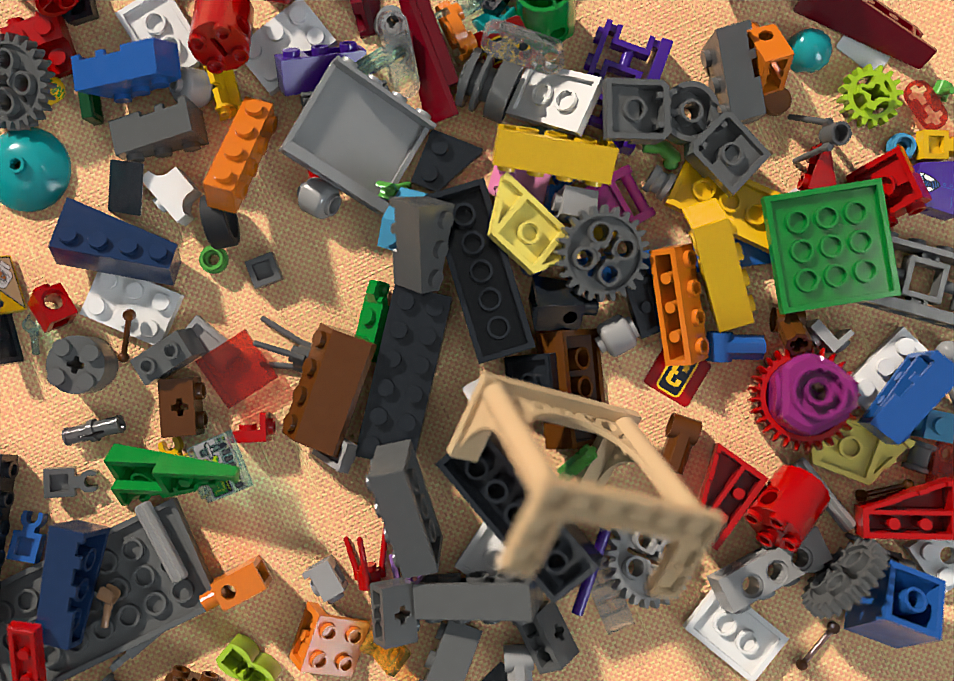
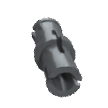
[61,415,126,446]

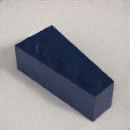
[48,197,181,286]
[35,520,111,650]

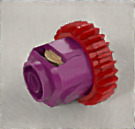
[747,345,861,452]

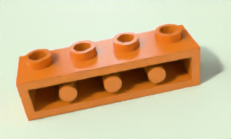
[203,96,278,214]
[649,243,709,366]

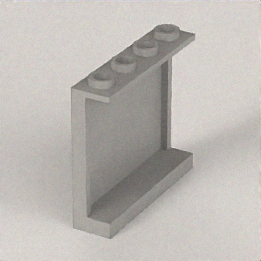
[278,56,437,214]

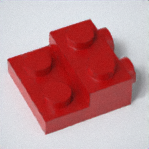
[0,10,77,79]
[845,145,932,228]

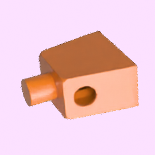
[747,22,795,95]
[199,555,272,612]

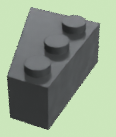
[108,95,209,163]
[389,196,455,294]

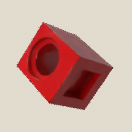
[27,282,78,333]

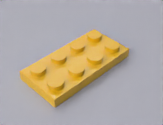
[664,159,781,254]

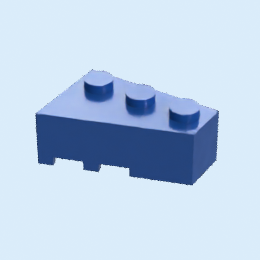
[857,350,954,445]

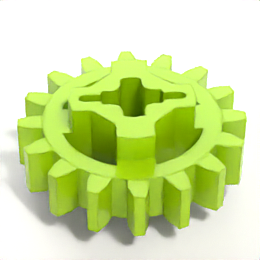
[836,64,904,129]

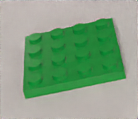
[760,178,901,314]

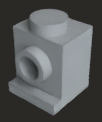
[302,554,348,604]

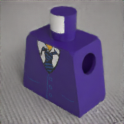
[913,161,954,221]

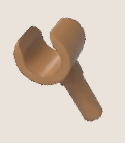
[96,583,121,628]

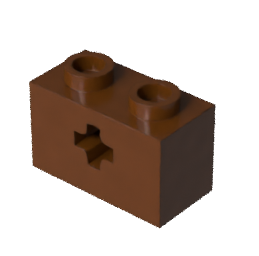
[157,376,208,438]

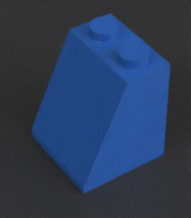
[843,560,946,649]

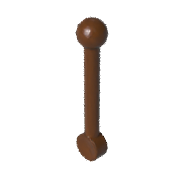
[117,309,136,363]
[855,479,914,501]
[796,621,840,671]

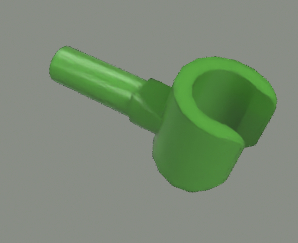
[930,80,954,102]
[376,180,412,200]

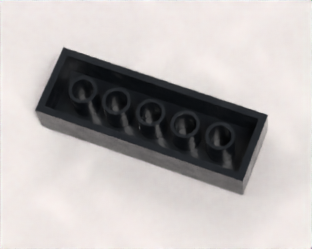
[427,178,536,364]
[356,284,453,460]
[435,430,603,604]

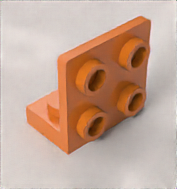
[289,602,370,678]

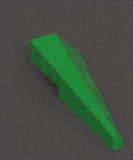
[104,443,240,506]

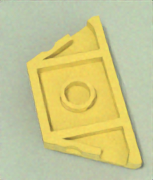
[487,172,586,275]
[809,419,916,485]

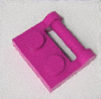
[585,164,656,239]

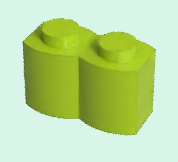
[216,633,282,681]

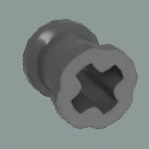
[901,439,937,475]

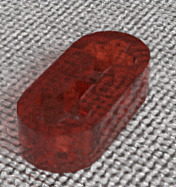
[904,80,948,130]

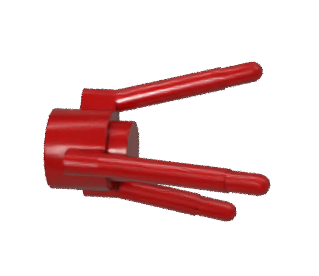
[343,526,388,591]

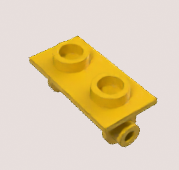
[203,65,242,122]

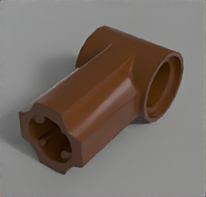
[769,307,813,356]
[661,412,702,475]

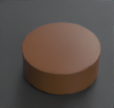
[764,87,792,116]

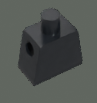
[528,275,599,331]

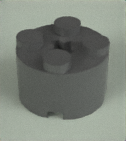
[46,335,118,394]

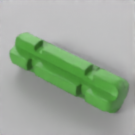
[557,444,598,479]

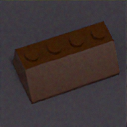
[282,323,377,457]
[535,328,605,449]

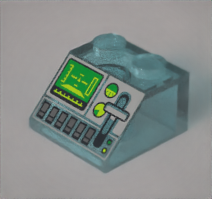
[185,430,254,503]

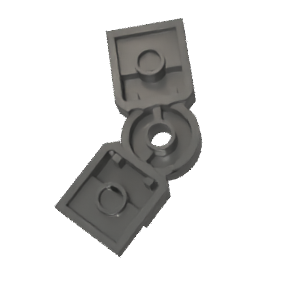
[602,77,772,197]

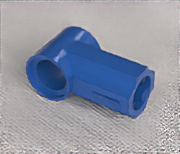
[705,331,766,362]

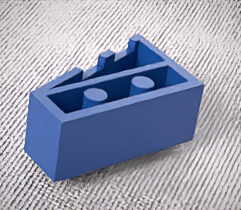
[71,37,182,104]

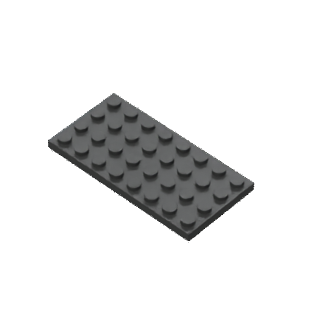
[0,497,213,681]

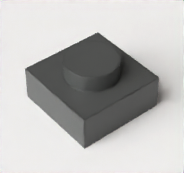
[245,252,284,290]

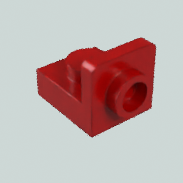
[230,412,276,443]

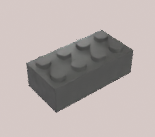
[365,439,443,579]

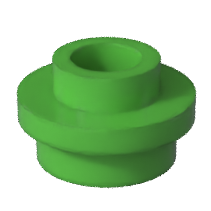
[199,245,229,274]

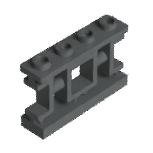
[855,231,954,330]

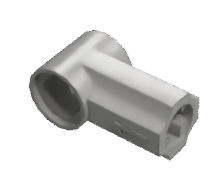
[503,644,534,681]

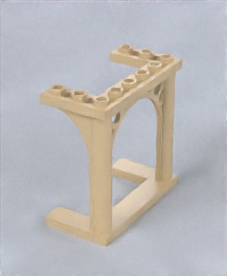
[447,371,726,600]

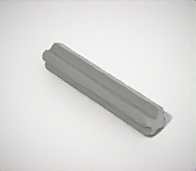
[792,457,857,532]
[134,501,188,583]

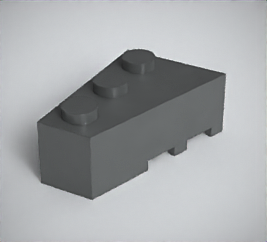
[700,19,766,125]

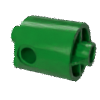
[516,0,576,50]

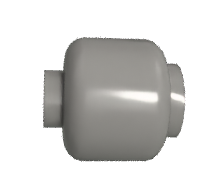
[169,67,215,108]
[297,177,341,219]
[594,314,640,357]

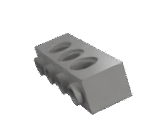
[706,526,833,614]

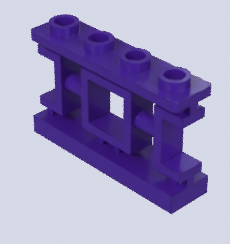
[568,19,673,156]

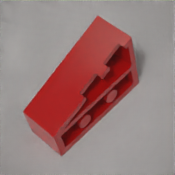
[698,443,769,551]
[854,477,954,540]

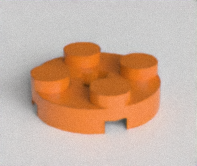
[435,0,478,61]

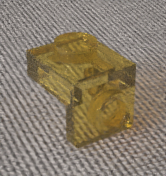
[359,630,412,677]

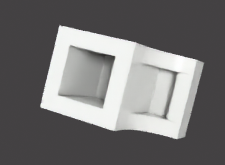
[143,167,202,226]

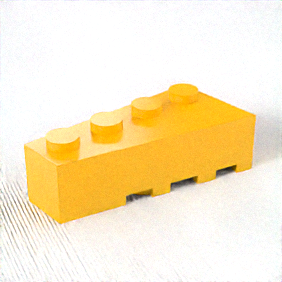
[492,123,619,187]
[681,197,756,333]

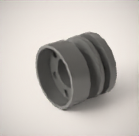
[455,47,524,124]

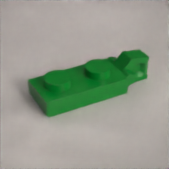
[356,280,390,362]

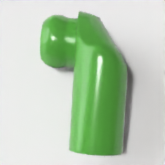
[642,140,681,170]

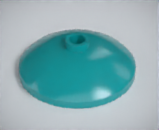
[0,127,71,212]

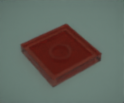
[195,329,278,409]

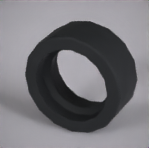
[199,195,240,250]

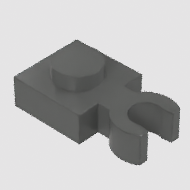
[43,466,99,498]

